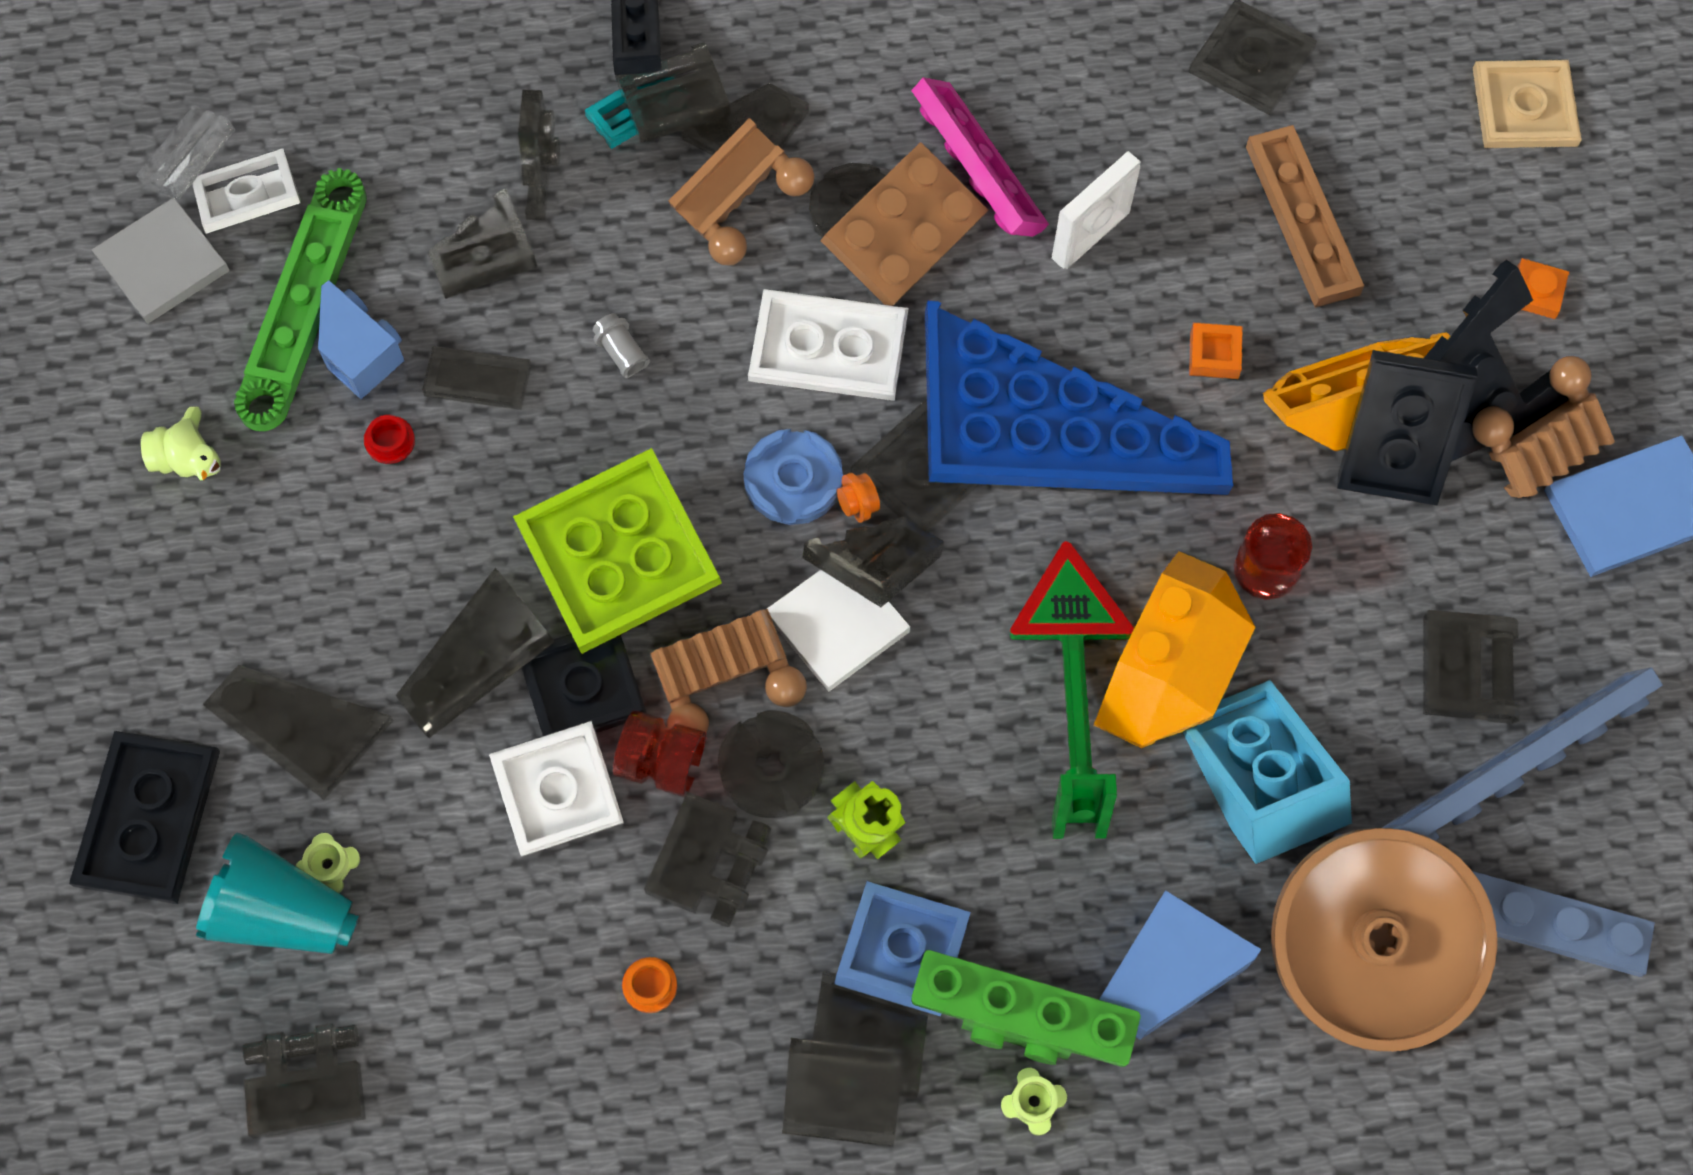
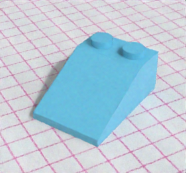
[1183,680,1352,864]

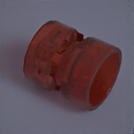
[1233,513,1313,600]
[613,710,706,797]

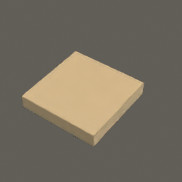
[1473,60,1582,148]

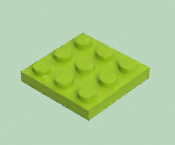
[513,448,722,654]

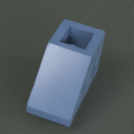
[318,280,405,399]

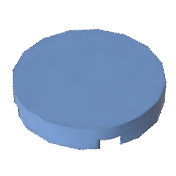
[743,429,843,525]

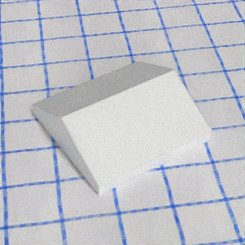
[191,149,301,234]

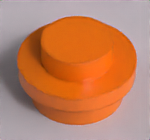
[837,472,880,523]
[622,957,678,1013]

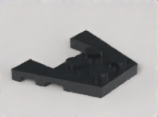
[1424,260,1569,462]

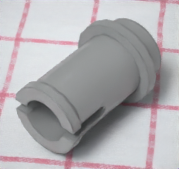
[592,313,650,378]

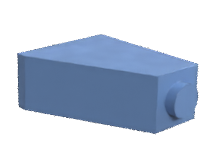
[1099,890,1261,1040]

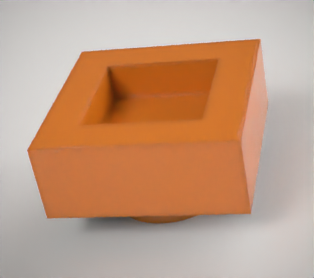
[1517,258,1569,319]
[1189,322,1243,379]

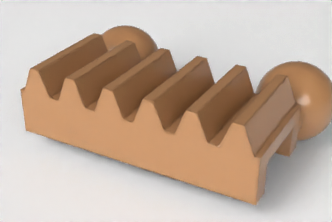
[668,118,814,266]
[1472,356,1615,498]
[650,609,807,743]

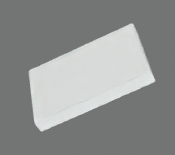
[748,289,909,401]

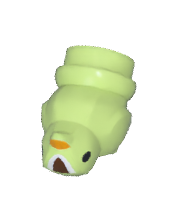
[141,407,221,480]

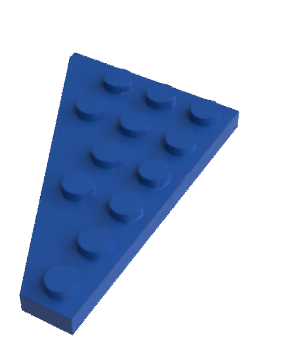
[925,301,1233,495]

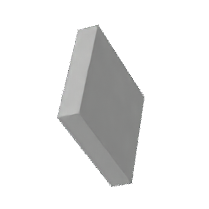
[92,197,230,324]

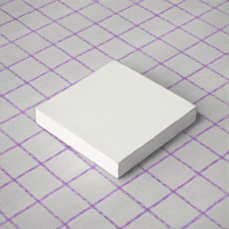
[1051,151,1141,269]
[767,551,910,692]
[489,721,624,857]

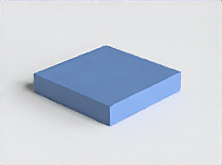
[835,881,971,1017]

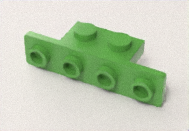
[911,950,1141,1067]

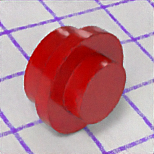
[364,415,415,464]

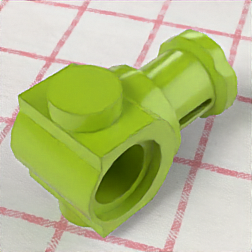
[827,781,906,859]

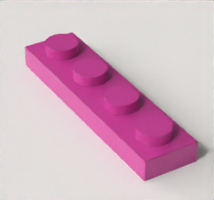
[911,77,1049,237]

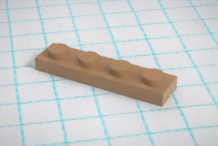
[1246,125,1364,308]

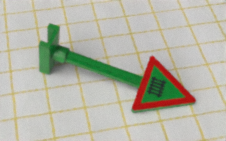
[1009,541,1134,839]

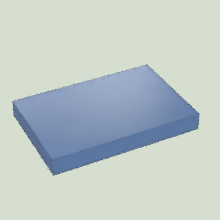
[1544,435,1693,577]

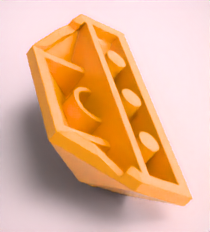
[1263,332,1450,451]
[1094,551,1255,748]

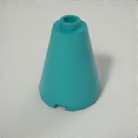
[196,832,359,954]

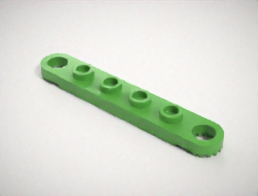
[234,168,367,431]

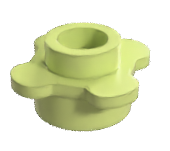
[296,833,360,893]
[1001,1068,1067,1136]

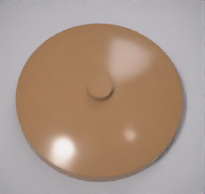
[1271,828,1497,1052]

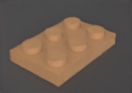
[821,142,989,306]

